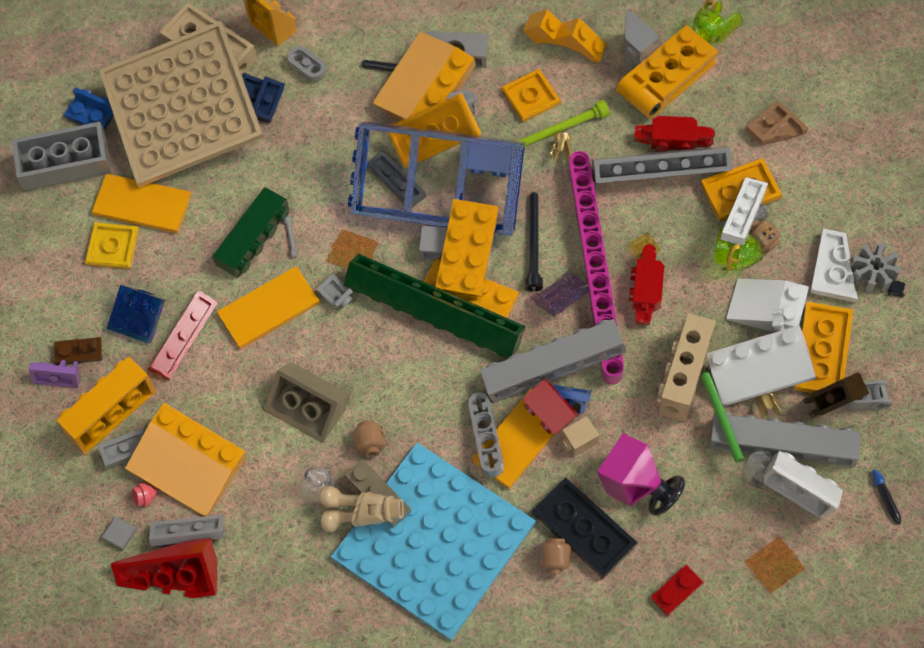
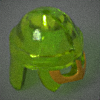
[693,0,743,44]
[714,226,763,271]

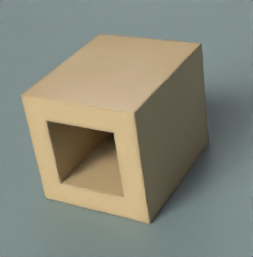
[560,416,600,457]

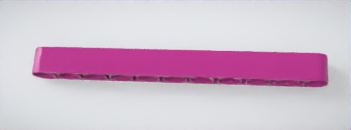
[569,151,624,385]

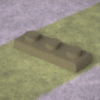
[344,459,411,528]

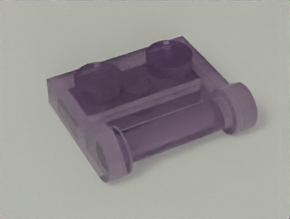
[531,271,591,317]

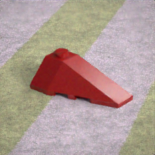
[110,538,217,598]

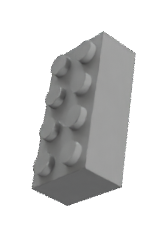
[12,122,112,191]

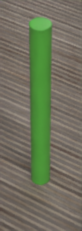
[700,372,744,463]

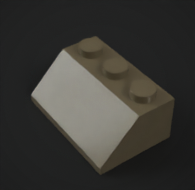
[264,362,351,443]

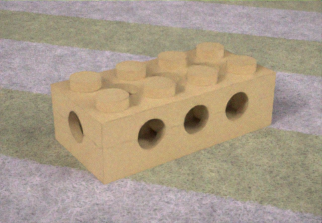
[159,2,257,75]
[656,313,716,422]

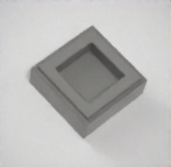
[102,517,137,550]

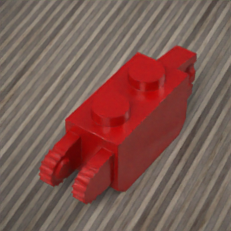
[634,116,715,152]
[628,244,665,326]

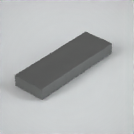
[366,150,427,210]

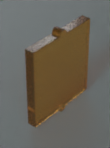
[327,229,379,269]
[746,537,806,593]

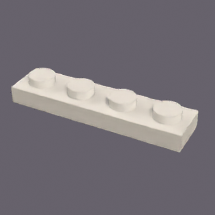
[721,177,768,246]

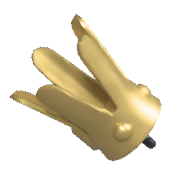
[549,132,572,164]
[755,392,783,419]

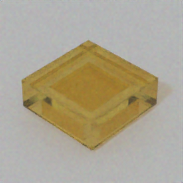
[629,232,661,259]

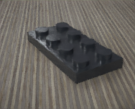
[532,477,638,579]

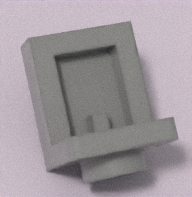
[316,273,353,309]

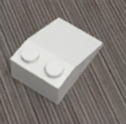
[726,278,809,333]

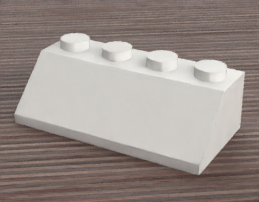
[707,325,816,406]

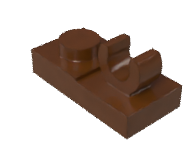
[54,337,103,366]

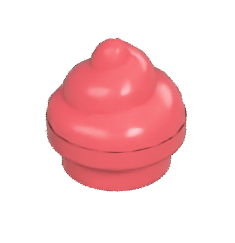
[131,483,158,507]

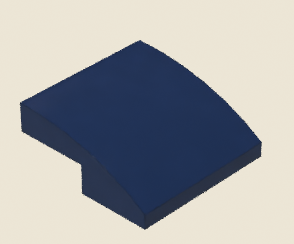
[242,73,286,122]

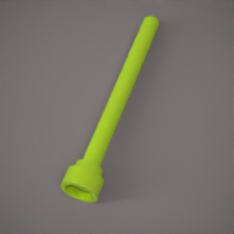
[513,100,610,150]

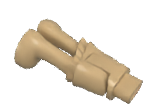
[321,486,404,532]

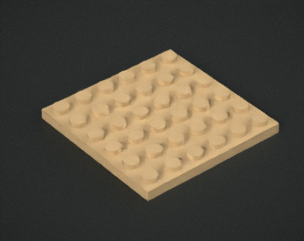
[99,21,264,187]

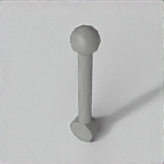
[283,216,297,258]

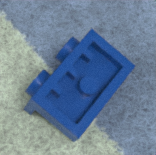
[64,87,114,131]

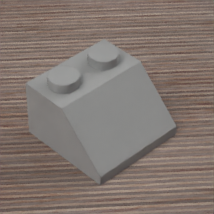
[623,10,660,71]

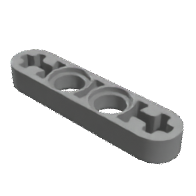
[468,392,504,477]

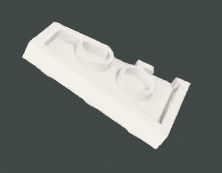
[810,229,858,303]

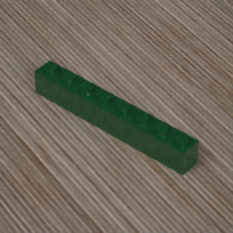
[343,254,526,358]

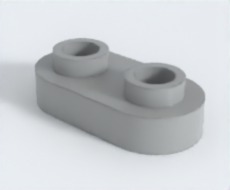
[288,46,326,82]

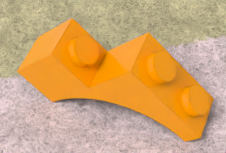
[523,9,607,63]

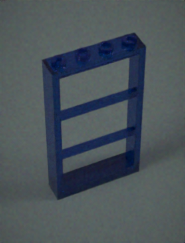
[348,122,526,236]

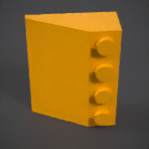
[372,31,476,121]
[125,403,246,516]

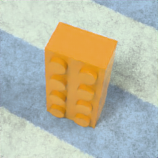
[56,356,156,455]

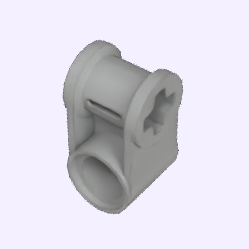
[844,380,892,411]

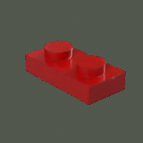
[650,564,704,616]

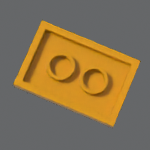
[700,158,782,221]

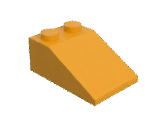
[243,0,297,47]

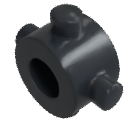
[888,281,906,298]

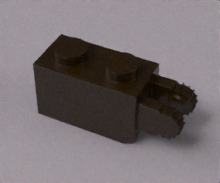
[803,372,870,418]

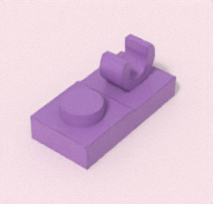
[29,360,80,388]

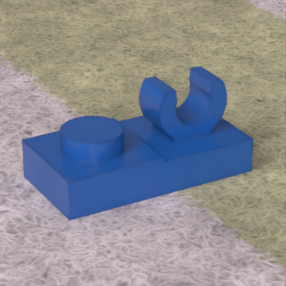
[552,384,591,413]

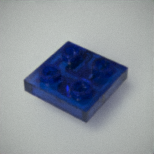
[106,285,165,344]

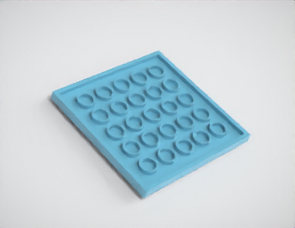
[331,443,536,641]

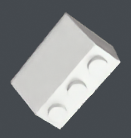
[759,451,843,519]

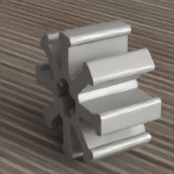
[851,243,901,294]

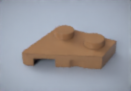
[745,100,809,145]

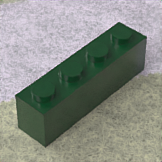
[212,187,289,278]

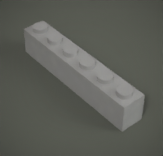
[592,146,732,183]
[480,319,627,403]
[709,412,860,467]

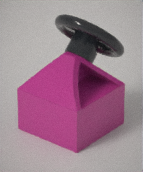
[597,433,685,516]

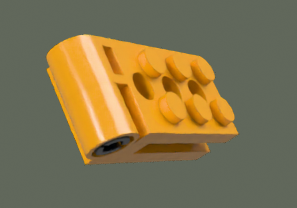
[616,25,718,119]

